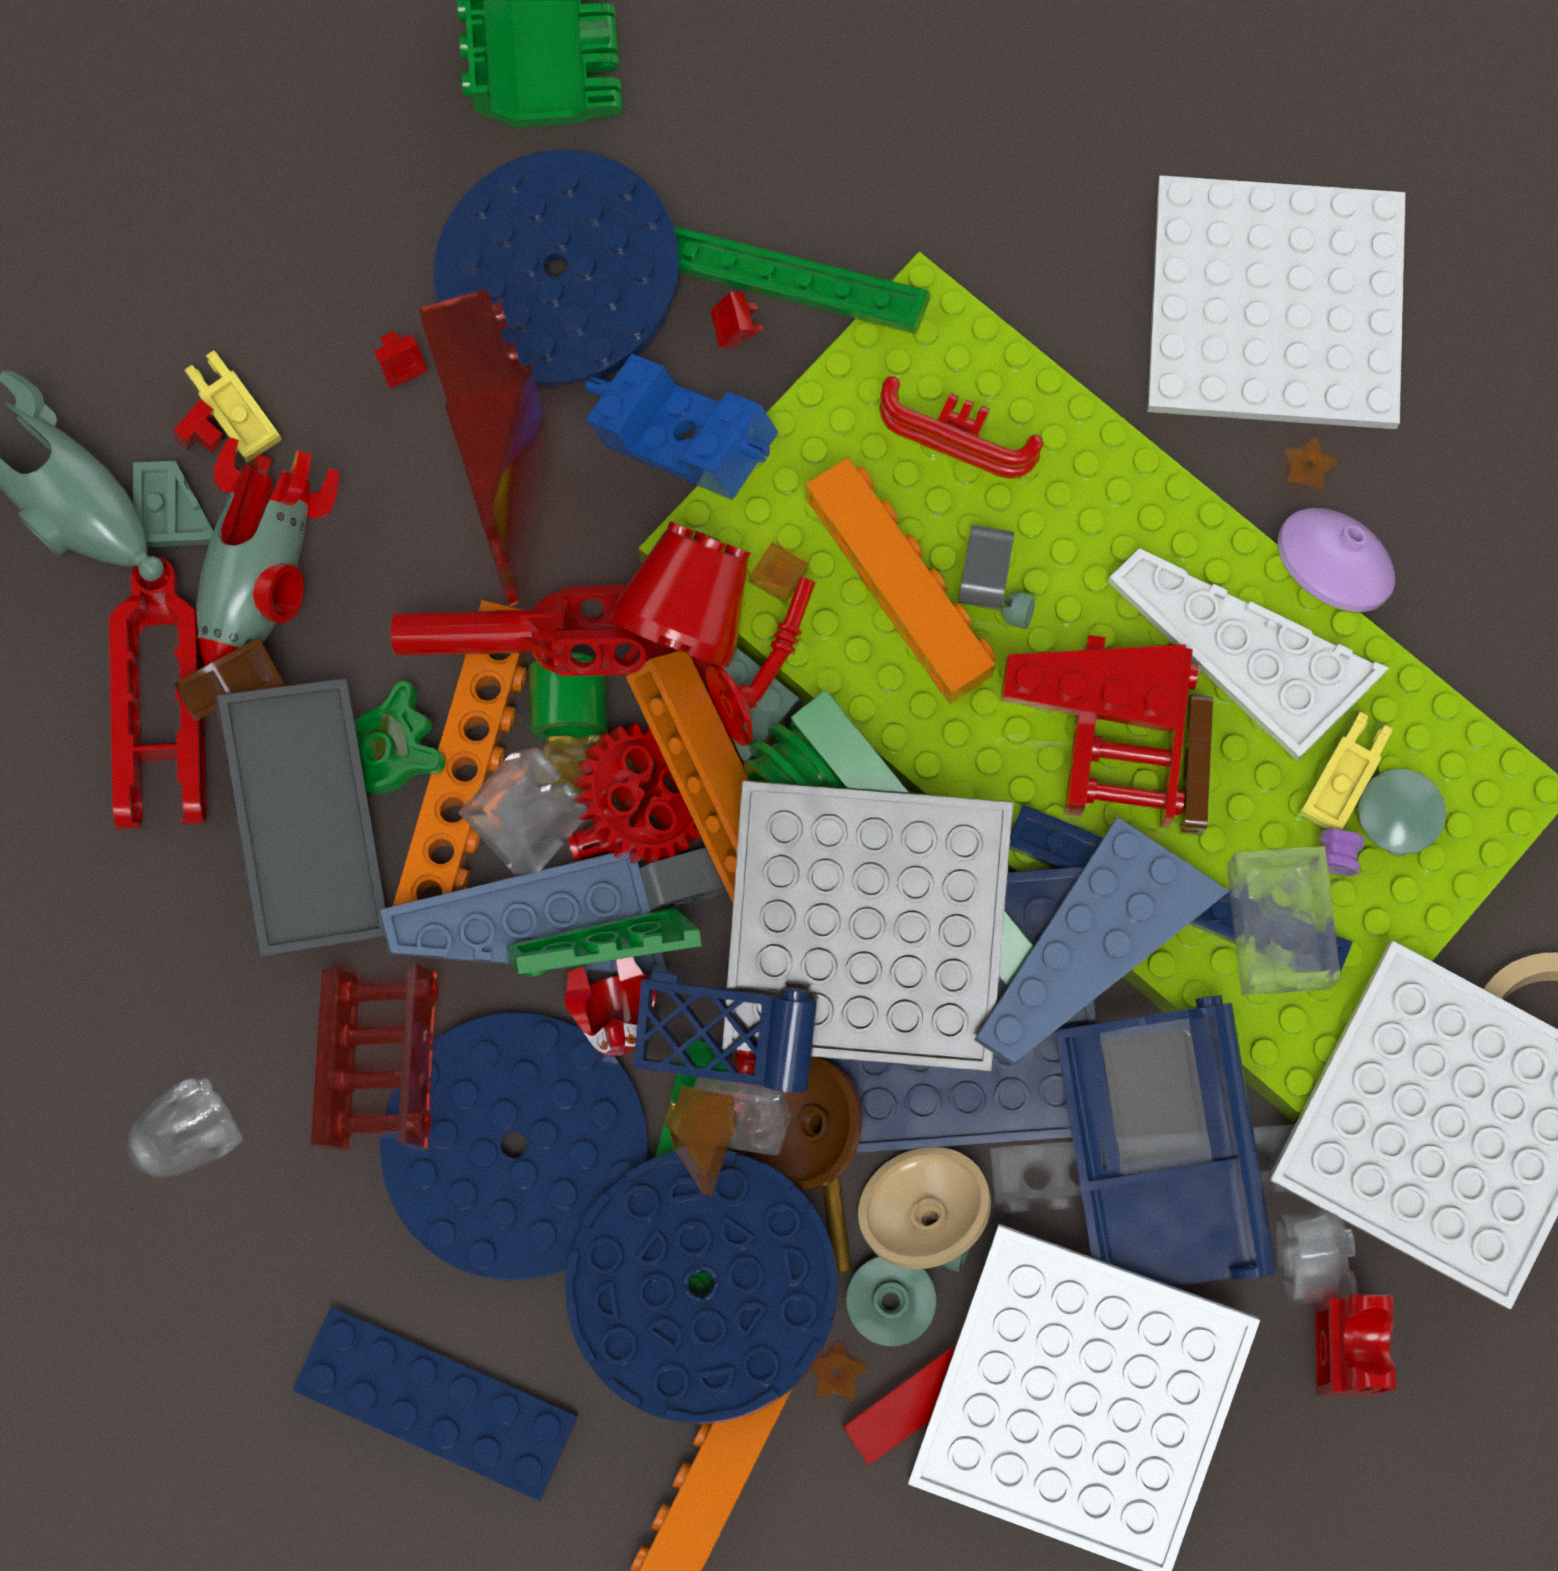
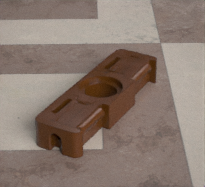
[1180,695,1213,835]

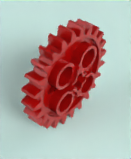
[573,723,700,864]

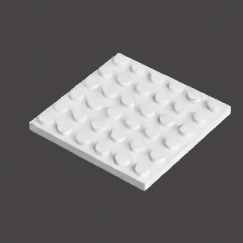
[1147,175,1405,429]
[1267,941,1558,1309]
[908,1224,1260,1571]

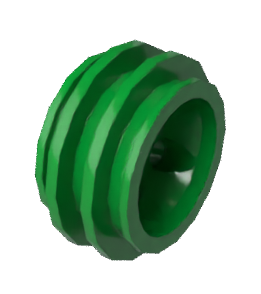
[744,721,847,788]

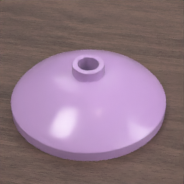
[1278,508,1395,612]

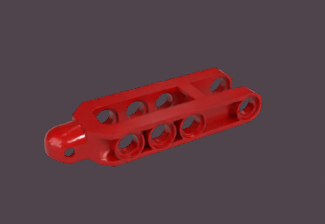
[109,557,207,830]

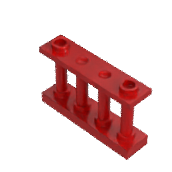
[1064,635,1199,828]

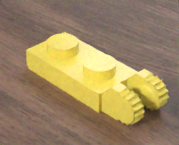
[184,350,282,463]
[1299,712,1393,830]

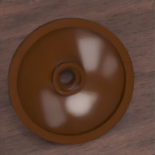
[747,1056,862,1190]

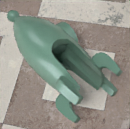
[0,371,164,581]

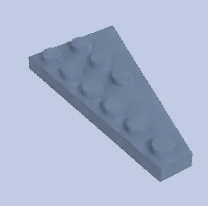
[974,817,1229,1065]

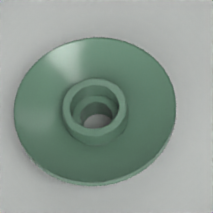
[846,1257,936,1347]

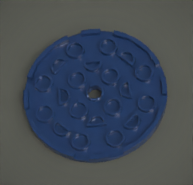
[433,150,681,388]
[380,1013,647,1281]
[565,1149,838,1424]

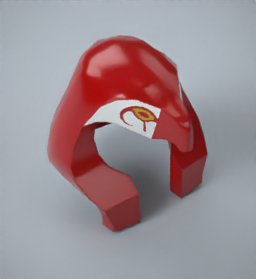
[564,957,659,1056]

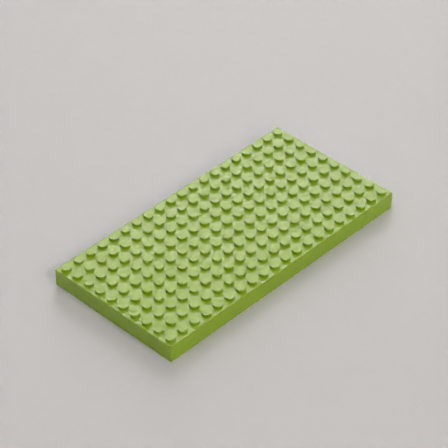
[639,252,1558,1122]

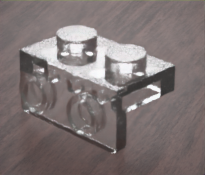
[693,1077,791,1156]

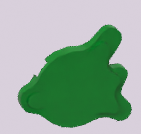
[354,680,446,795]

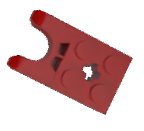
[1314,1294,1397,1397]

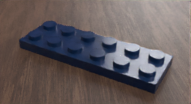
[292,1307,578,1502]

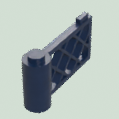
[633,971,817,1092]

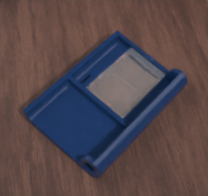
[1055,995,1277,1287]

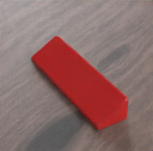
[843,1345,956,1466]

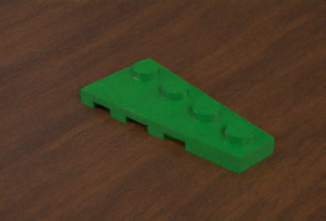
[506,907,702,976]

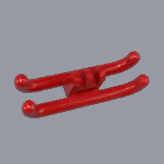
[879,376,1043,479]

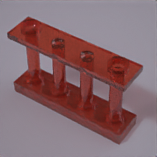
[311,964,439,1151]

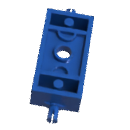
[585,354,778,500]

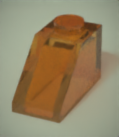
[665,1086,737,1196]

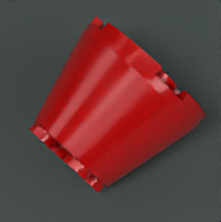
[609,521,751,667]

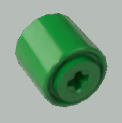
[529,652,608,742]

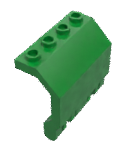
[457,0,623,128]

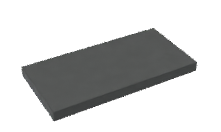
[215,678,385,958]

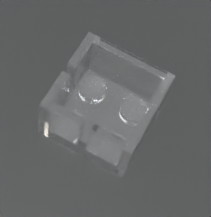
[458,748,587,875]

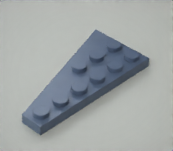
[378,851,667,973]

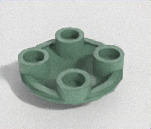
[1356,769,1446,857]

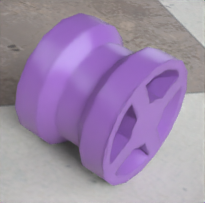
[1315,829,1365,876]

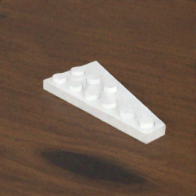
[1108,548,1389,761]

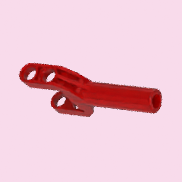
[391,585,648,676]

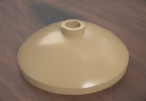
[858,1147,991,1269]

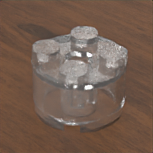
[1276,1210,1357,1306]

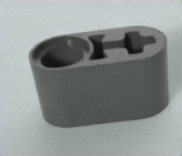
[958,524,1015,610]
[640,848,727,912]

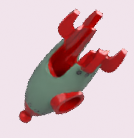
[196,437,339,666]

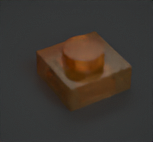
[749,542,809,604]

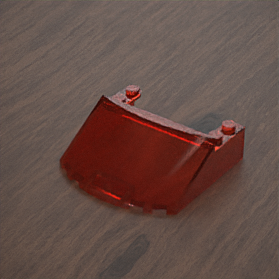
[419,289,550,606]

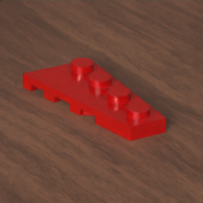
[1000,644,1186,732]

